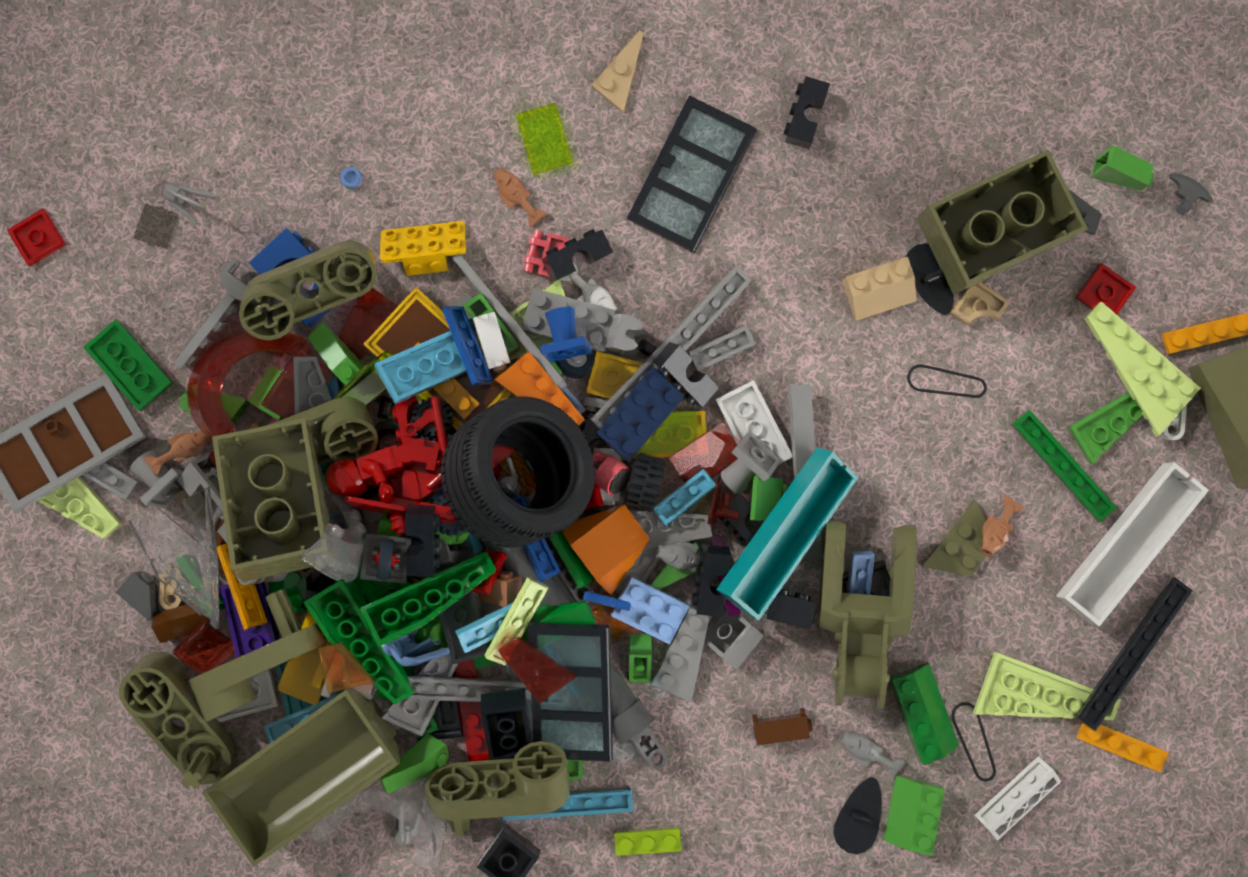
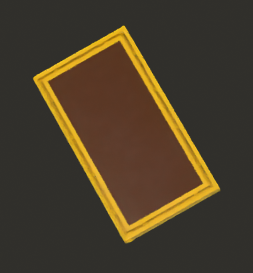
[364,287,511,430]

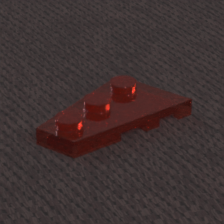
[339,305,385,360]
[498,636,576,704]

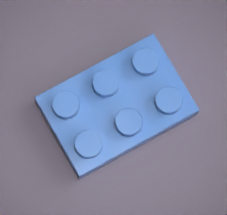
[611,576,690,644]

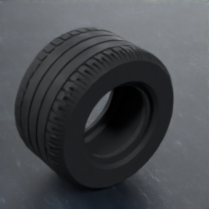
[441,396,595,548]

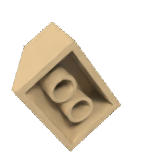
[842,257,917,321]

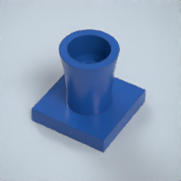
[541,307,593,363]

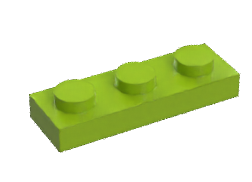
[614,827,681,856]

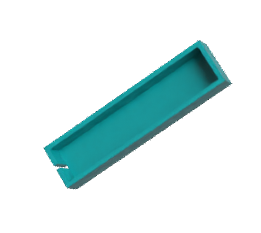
[716,448,859,621]

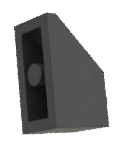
[116,571,159,621]

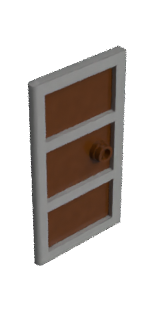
[0,374,146,513]

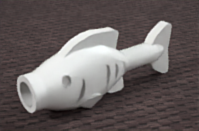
[560,263,618,312]

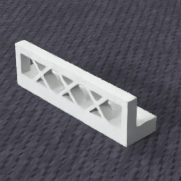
[975,756,1061,841]

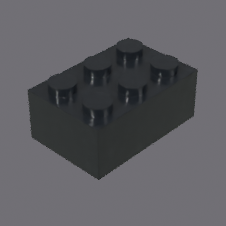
[481,688,533,760]

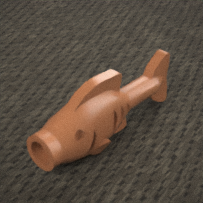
[493,167,547,227]
[144,430,213,476]
[981,495,1024,557]

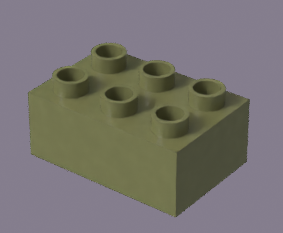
[916,150,1088,295]

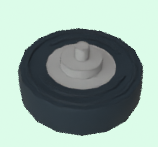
[556,352,595,379]

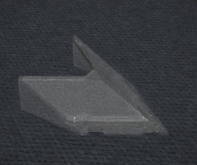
[128,486,219,629]

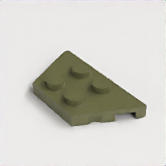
[922,500,986,577]

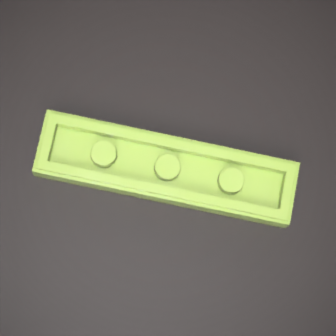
[484,577,548,665]

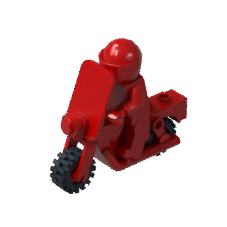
[325,395,466,536]

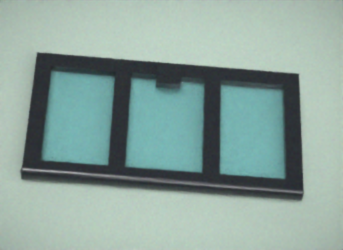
[627,95,757,253]
[528,622,613,762]

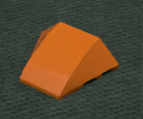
[562,504,651,596]

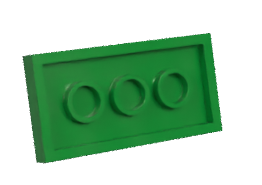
[83,319,174,411]

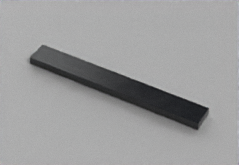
[1075,577,1193,731]

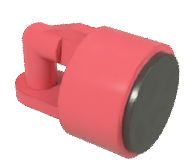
[592,451,631,495]

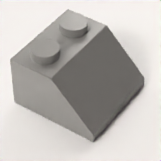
[704,605,764,669]

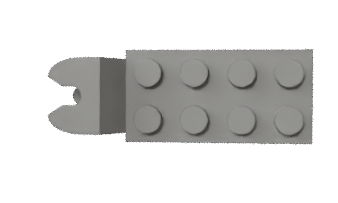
[173,258,252,369]
[521,288,644,356]

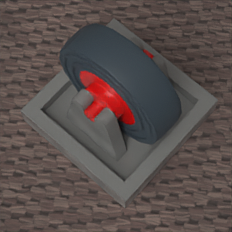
[360,533,412,584]

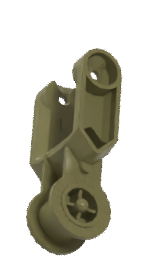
[819,519,917,710]

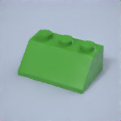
[884,775,945,856]

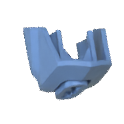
[382,630,450,666]

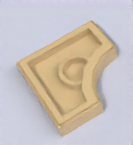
[950,282,1010,325]

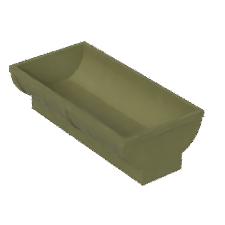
[202,688,400,867]

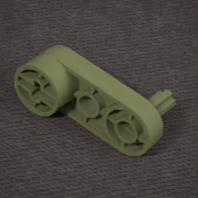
[239,239,377,340]
[250,397,378,466]
[188,589,327,722]
[119,652,236,789]
[425,741,571,836]

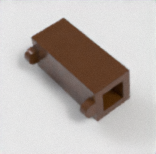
[151,600,215,643]
[752,708,812,745]

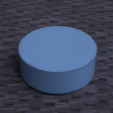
[340,167,362,189]

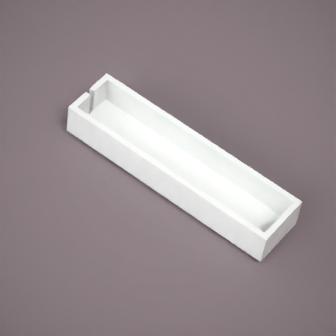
[1056,462,1209,626]

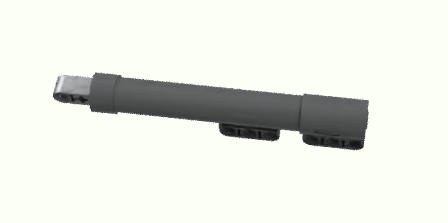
[481,478,667,770]

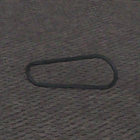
[907,364,987,398]
[951,702,996,782]

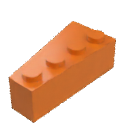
[493,352,585,425]

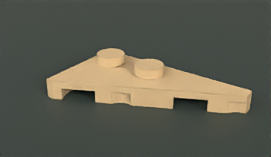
[592,30,644,113]

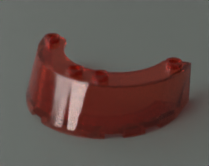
[187,331,311,441]

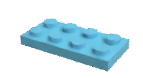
[374,331,467,405]

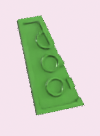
[1068,392,1143,464]

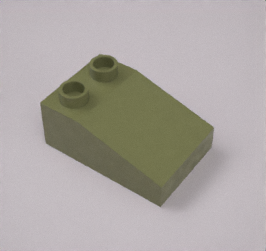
[1188,345,1248,488]
[212,418,337,582]

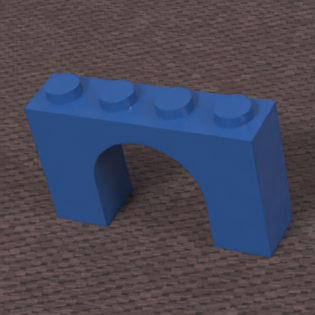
[249,228,332,328]

